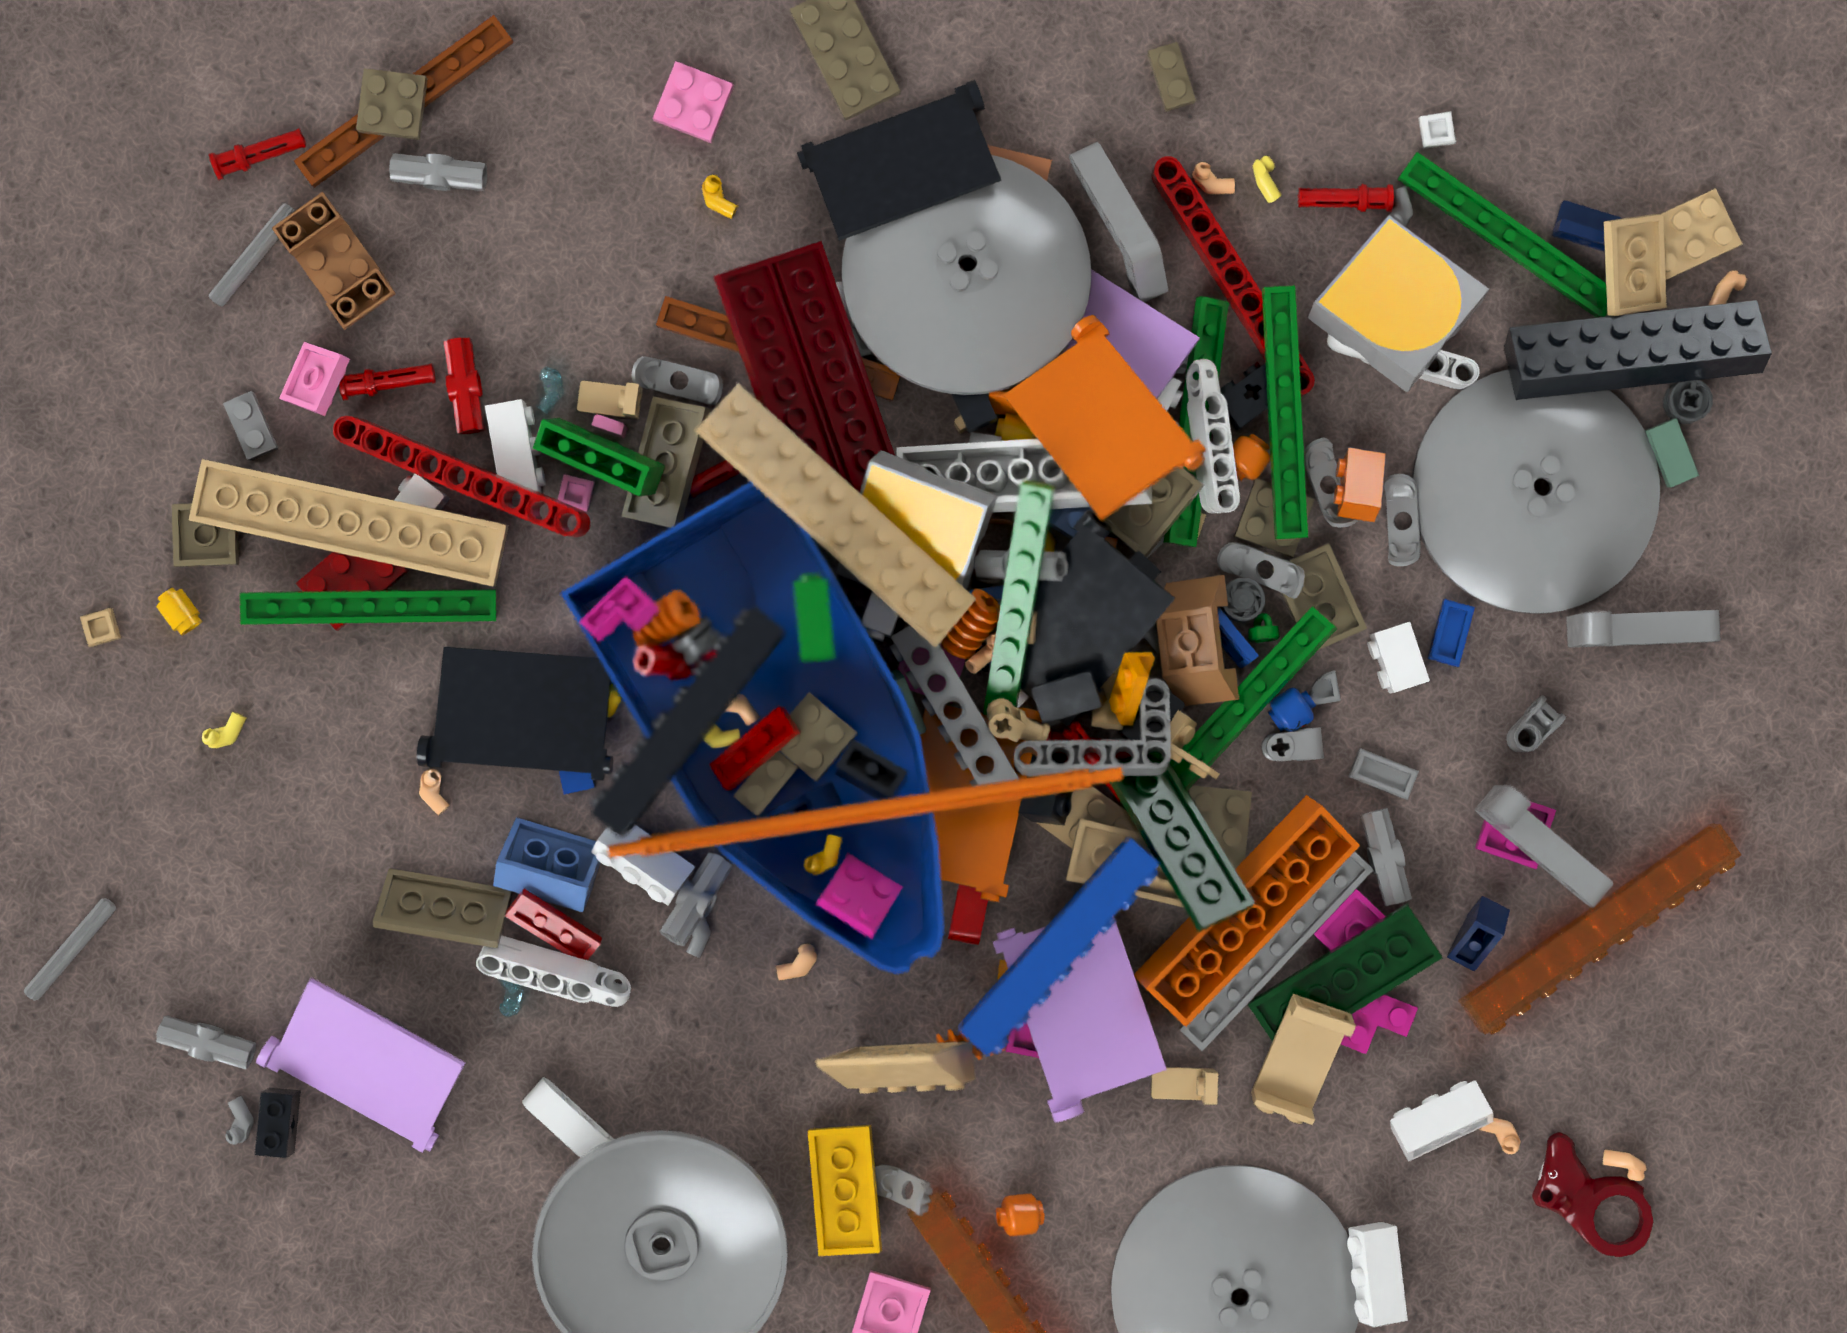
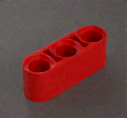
[948,884,988,945]

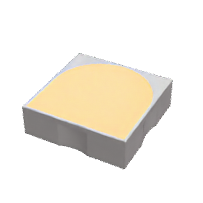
[1308,215,1489,392]
[836,450,997,590]

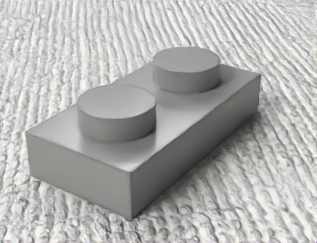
[223,391,279,461]

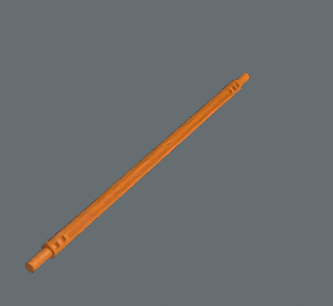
[608,767,1123,858]

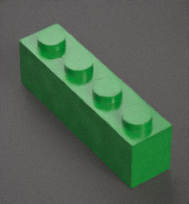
[533,418,665,497]

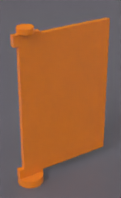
[1004,315,1206,520]
[920,705,1042,903]

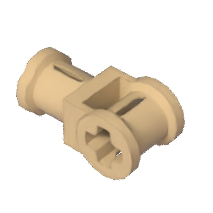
[987,698,1050,742]

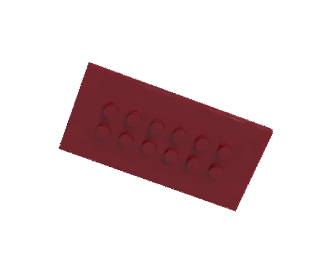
[713,241,895,493]

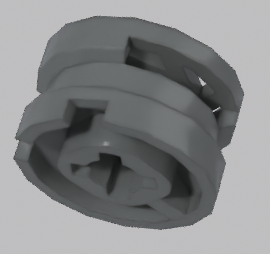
[1663,380,1713,424]
[1220,578,1265,622]
[672,616,723,665]

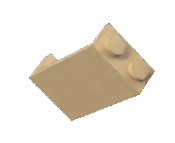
[1251,994,1356,1125]

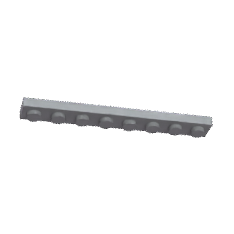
[1178,852,1374,1051]

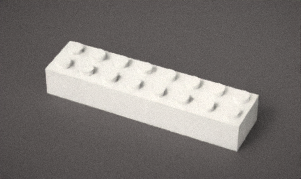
[897,439,1152,512]

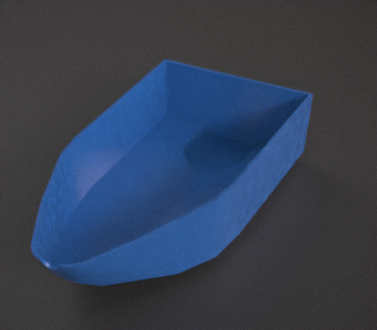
[561,481,944,974]

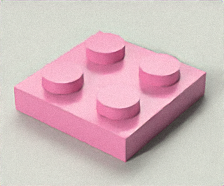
[653,61,734,143]
[279,342,350,416]
[852,1270,930,1333]

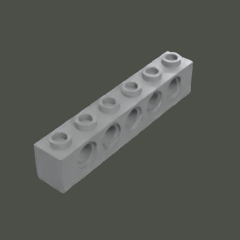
[889,625,1019,786]

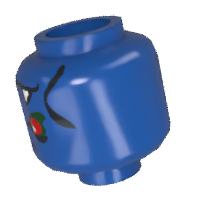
[1268,687,1316,732]

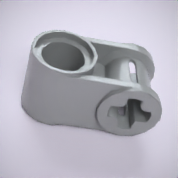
[1506,695,1566,753]
[1261,727,1324,761]

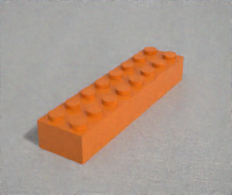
[1134,795,1360,1027]

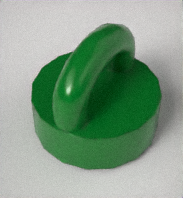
[1248,613,1280,643]

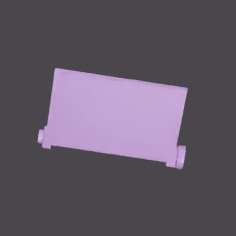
[1059,269,1200,399]
[993,916,1167,1122]
[256,978,465,1153]

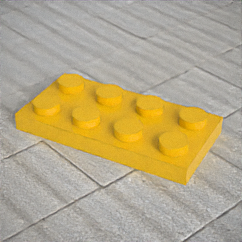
[808,1125,882,1256]

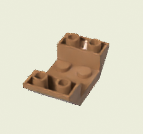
[272,192,396,330]
[1156,575,1239,706]

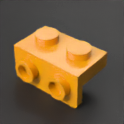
[1109,652,1155,726]

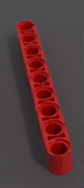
[1152,156,1315,397]
[333,416,591,538]

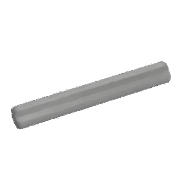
[209,203,295,307]
[24,898,116,1001]

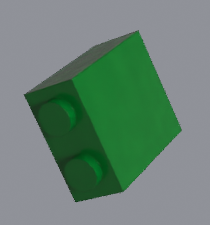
[794,573,836,662]

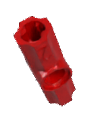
[443,337,485,435]
[633,642,717,681]

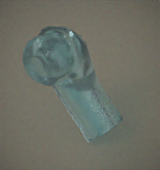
[536,367,564,415]
[497,978,525,1017]

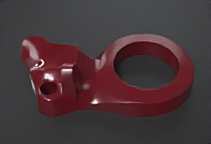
[1532,1132,1654,1257]

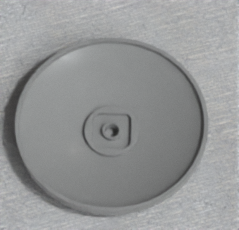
[532,1130,787,1333]

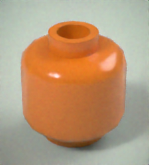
[1233,434,1271,481]
[996,1193,1044,1236]

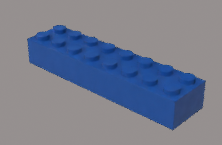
[958,837,1160,1057]

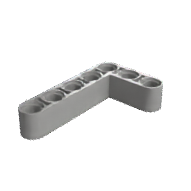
[1069,142,1168,303]
[1566,610,1721,648]
[1014,679,1171,776]
[1474,785,1614,908]

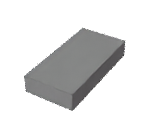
[1348,748,1419,800]

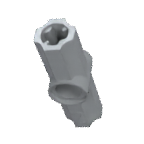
[389,153,487,191]
[974,549,1068,581]
[1360,808,1412,906]
[660,853,732,947]
[156,1015,256,1069]

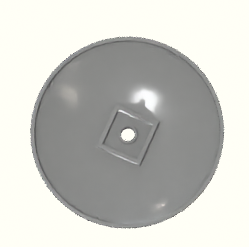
[842,155,1091,395]
[1412,369,1660,613]
[1111,1165,1359,1333]

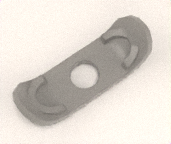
[631,356,723,405]
[1304,438,1358,528]
[1384,474,1421,566]
[1217,542,1305,599]
[875,1164,933,1216]

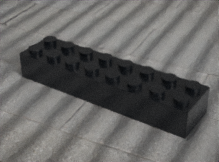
[1504,300,1772,400]
[589,606,787,838]

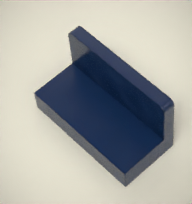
[1551,200,1621,252]

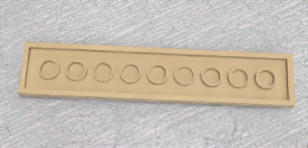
[695,383,976,647]
[189,459,509,587]

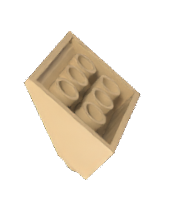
[816,1041,975,1093]

